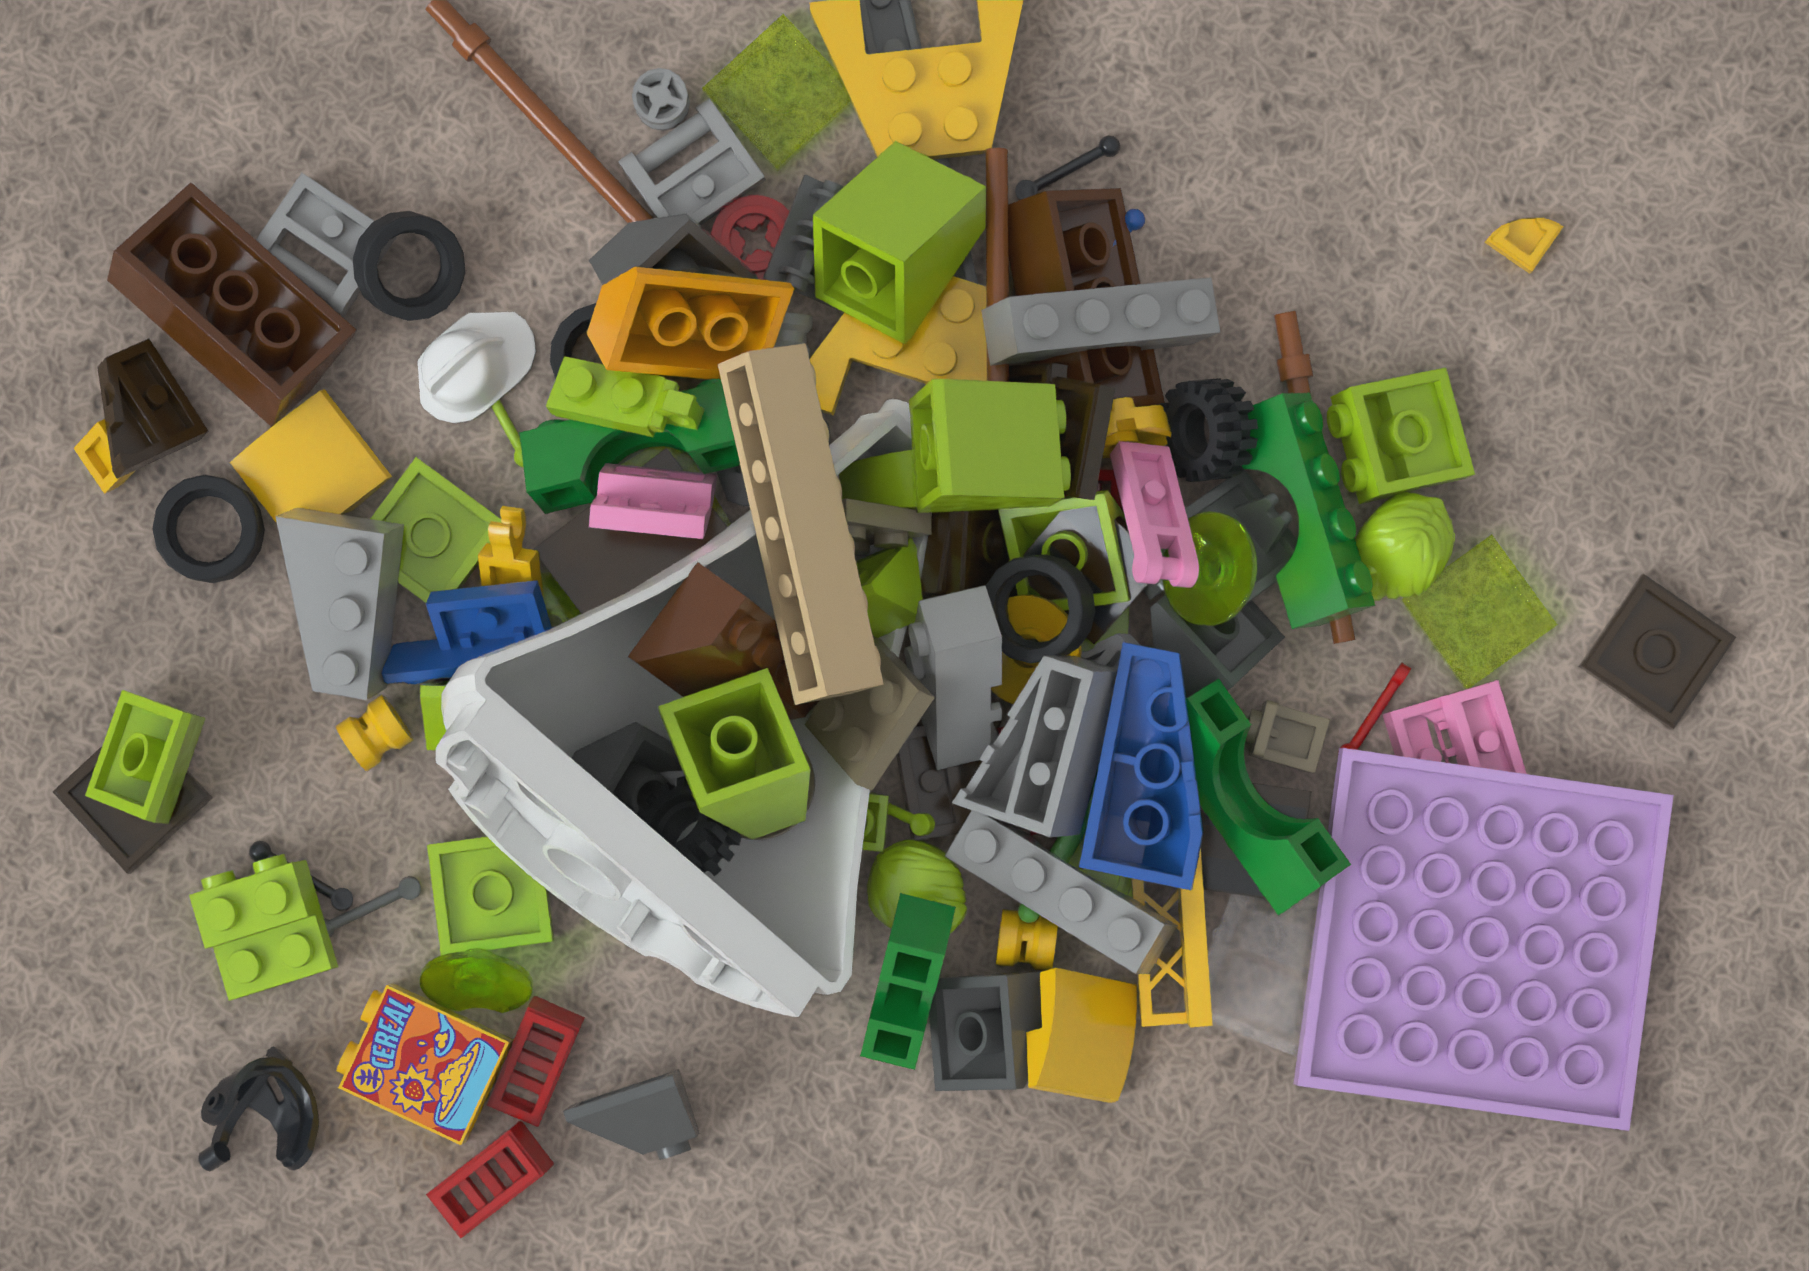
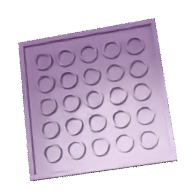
[1294,748,1674,1131]

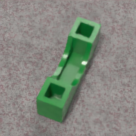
[519,379,740,514]
[1242,393,1376,629]
[1186,679,1351,916]

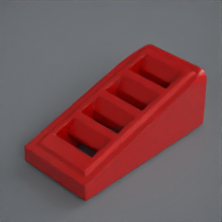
[487,996,585,1127]
[426,1121,554,1239]

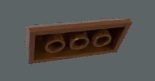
[107,183,357,427]
[1008,188,1165,407]
[628,562,820,721]

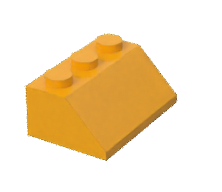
[587,267,794,379]

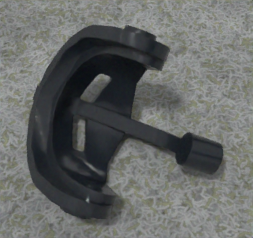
[198,1046,319,1172]

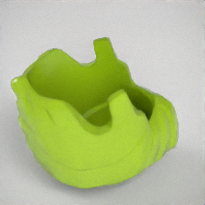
[1355,492,1455,601]
[867,839,967,933]

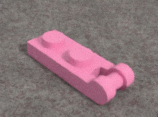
[1110,441,1199,588]

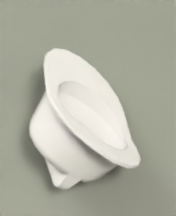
[418,312,536,423]

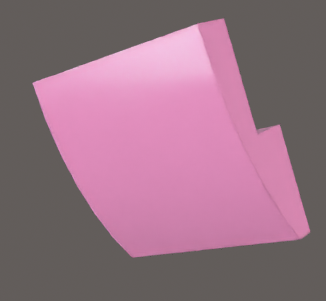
[589,463,717,539]
[1382,680,1527,774]

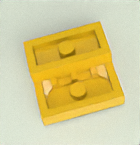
[229,389,392,523]
[1026,967,1137,1103]

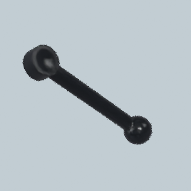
[1015,135,1120,200]
[249,841,353,911]

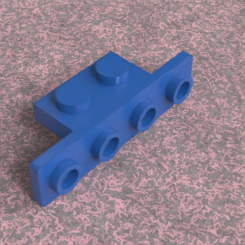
[381,580,554,684]

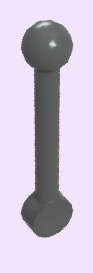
[324,876,421,937]

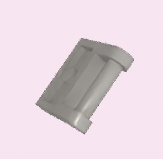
[618,98,766,226]
[256,173,396,317]

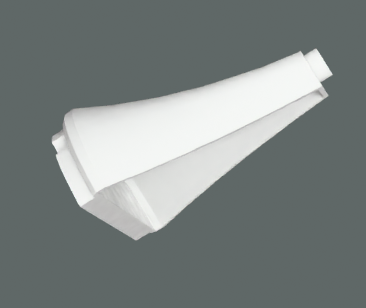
[436,399,932,1017]

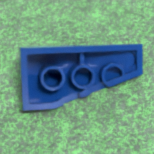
[1079,642,1203,890]

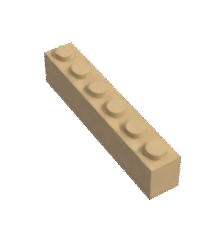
[718,343,884,705]

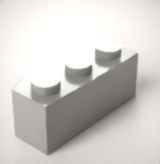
[275,508,404,700]
[904,585,1002,770]
[952,655,1117,837]

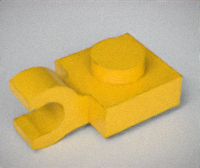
[478,506,544,597]

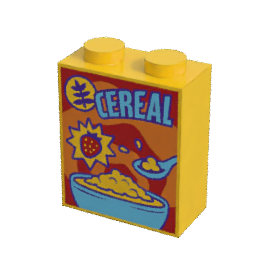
[336,983,514,1145]

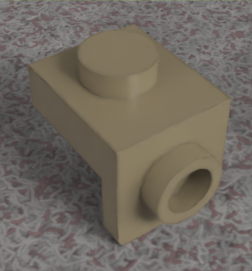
[1245,700,1330,774]

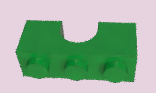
[860,893,956,1070]

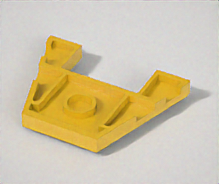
[809,0,1024,160]
[810,276,987,416]

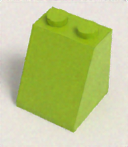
[813,141,986,344]
[909,379,1071,513]
[658,668,810,840]

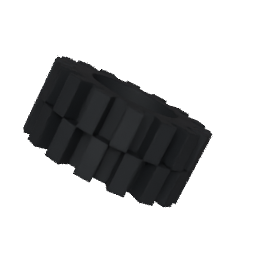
[1160,378,1258,482]
[637,776,742,876]

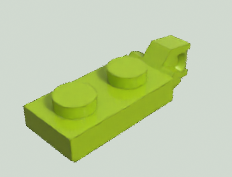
[546,356,704,437]

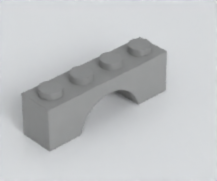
[981,277,1220,366]
[945,810,1178,974]

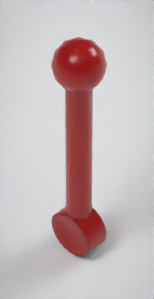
[1338,662,1411,752]

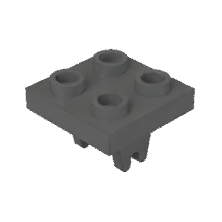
[1185,469,1298,619]

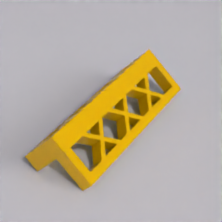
[1131,848,1213,1027]

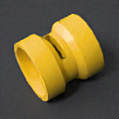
[335,695,414,772]
[996,909,1058,971]

